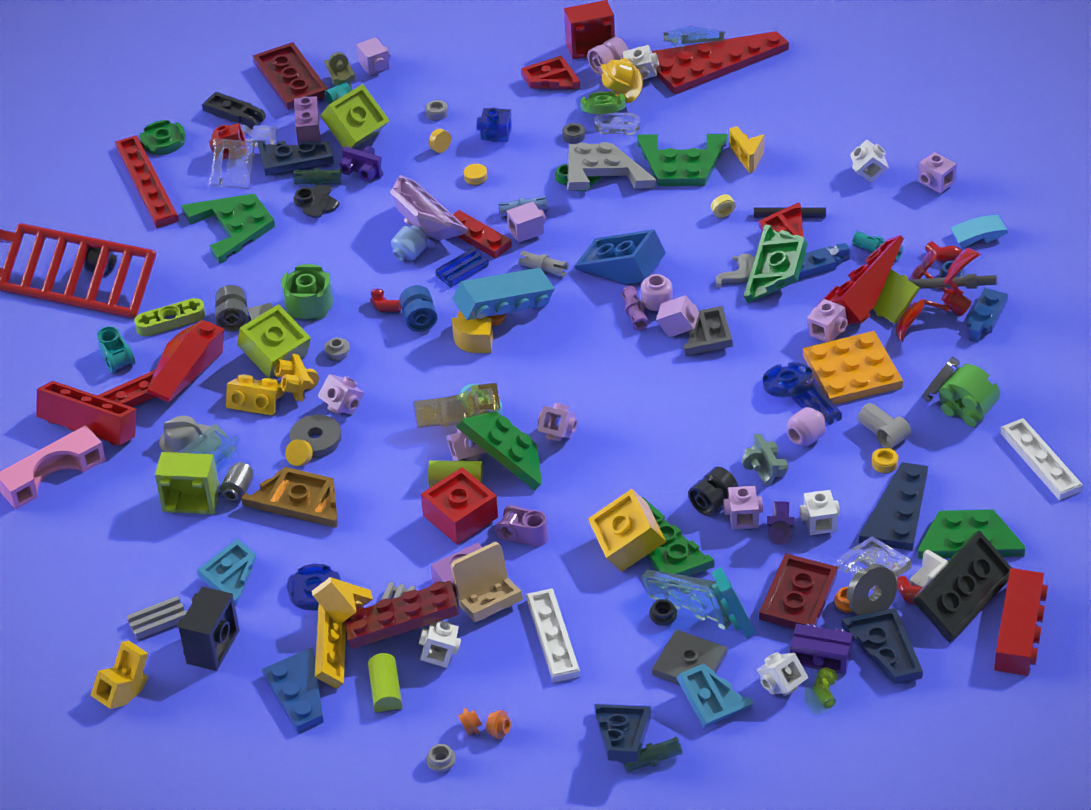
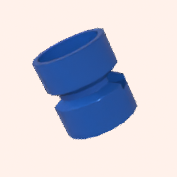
[399,285,438,332]

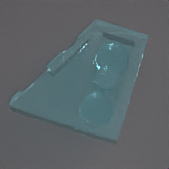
[663,26,725,47]

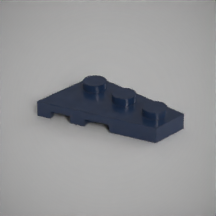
[257,141,334,176]

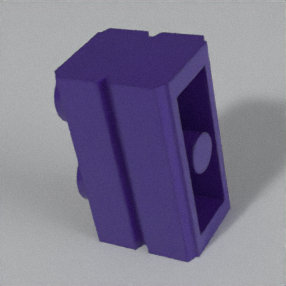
[790,624,853,674]

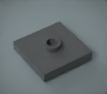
[652,629,728,685]

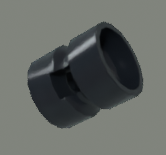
[688,466,738,516]

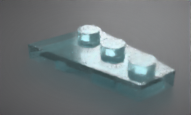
[641,569,731,630]

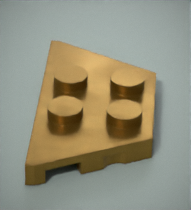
[241,467,338,528]

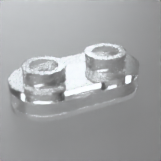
[594,112,640,135]

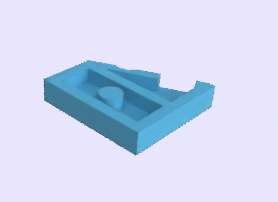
[197,539,256,606]
[677,663,754,728]

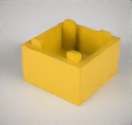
[588,489,666,572]

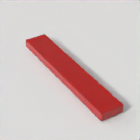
[115,135,179,228]

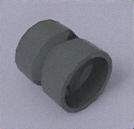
[215,285,248,332]

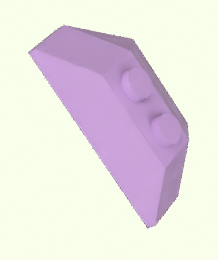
[390,175,468,241]

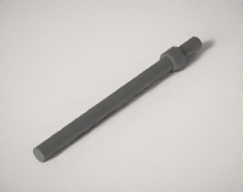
[909,273,998,289]

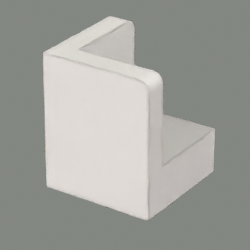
[910,550,947,587]

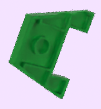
[637,134,727,186]
[181,193,275,264]

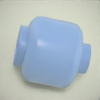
[391,225,427,261]

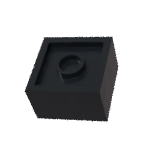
[177,586,240,671]

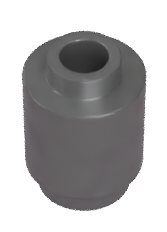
[220,462,254,501]

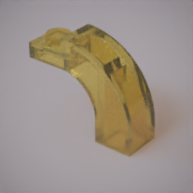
[413,383,500,428]

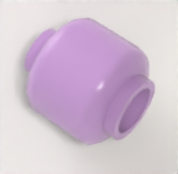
[641,274,673,311]
[787,407,826,446]

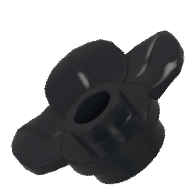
[293,185,340,218]

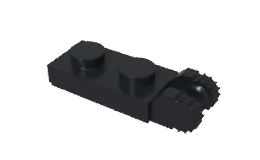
[202,92,266,130]

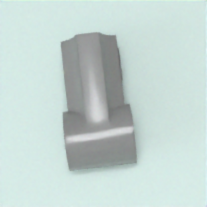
[858,402,912,449]

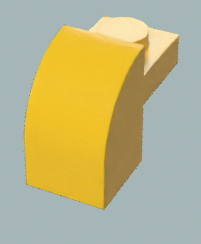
[451,311,493,353]
[90,640,149,709]

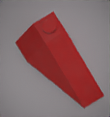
[816,235,904,325]
[147,320,224,402]

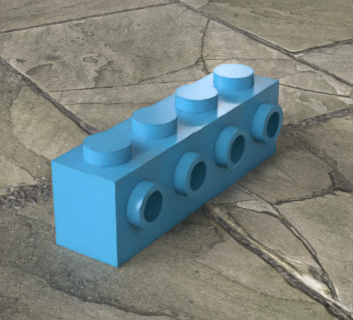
[452,268,555,320]

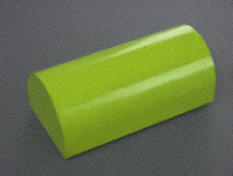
[428,460,484,488]
[368,653,403,713]

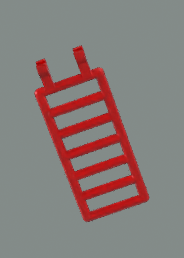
[0,223,156,318]

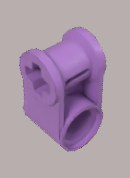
[494,505,549,547]

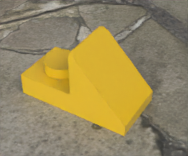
[729,126,765,173]
[312,577,373,625]

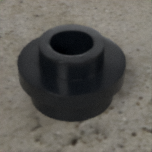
[649,599,677,626]

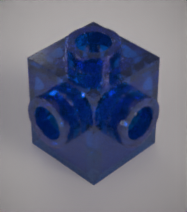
[476,108,512,142]

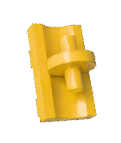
[274,354,319,402]

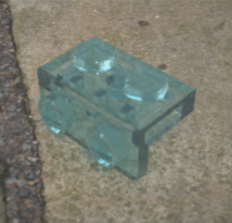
[179,423,240,469]

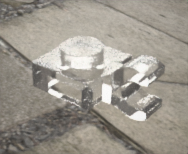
[240,125,277,147]

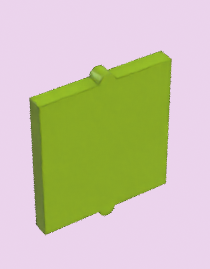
[872,269,921,325]

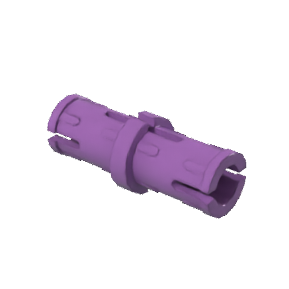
[621,286,649,331]

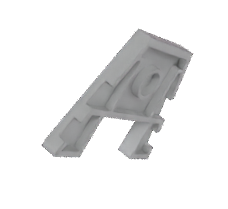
[567,142,656,190]

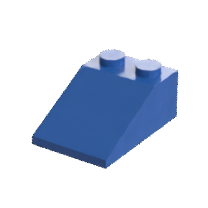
[574,229,666,284]

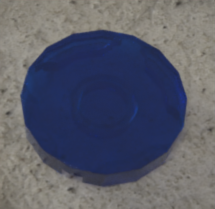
[763,362,814,398]
[287,563,341,611]

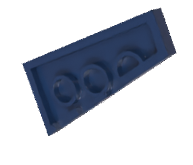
[858,462,928,551]

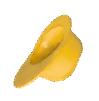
[600,58,643,103]

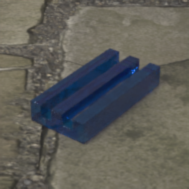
[435,248,489,288]
[792,382,842,425]

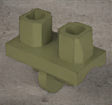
[324,52,356,89]

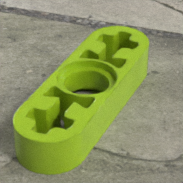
[134,298,206,336]

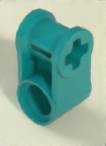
[97,326,136,373]

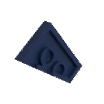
[841,608,923,684]
[594,704,652,763]

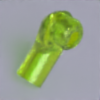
[813,667,838,709]

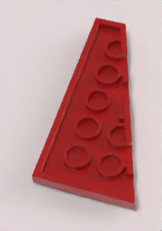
[652,31,789,94]

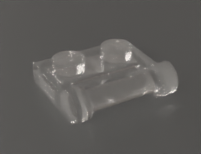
[208,138,255,189]
[836,536,911,591]

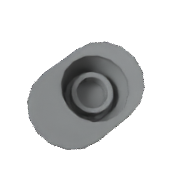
[159,415,221,454]

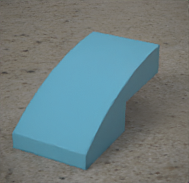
[951,215,1009,249]

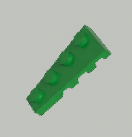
[642,497,715,585]

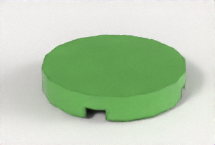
[580,91,626,114]

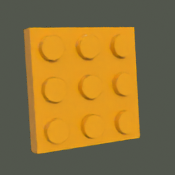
[803,331,903,406]

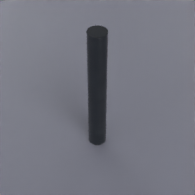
[754,207,826,217]

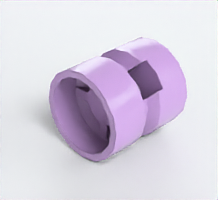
[587,37,628,76]

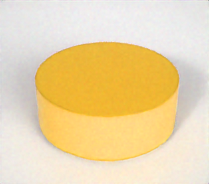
[428,128,451,153]
[464,164,487,185]
[285,439,313,466]
[871,448,899,473]

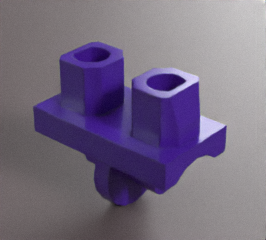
[340,146,384,181]
[767,501,795,545]

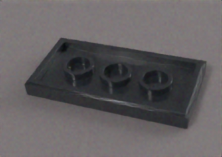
[912,530,1012,642]

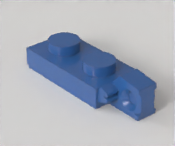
[798,243,850,280]
[967,288,1008,343]

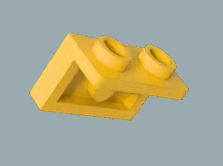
[226,374,285,415]

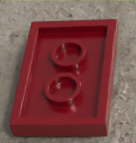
[759,553,838,629]

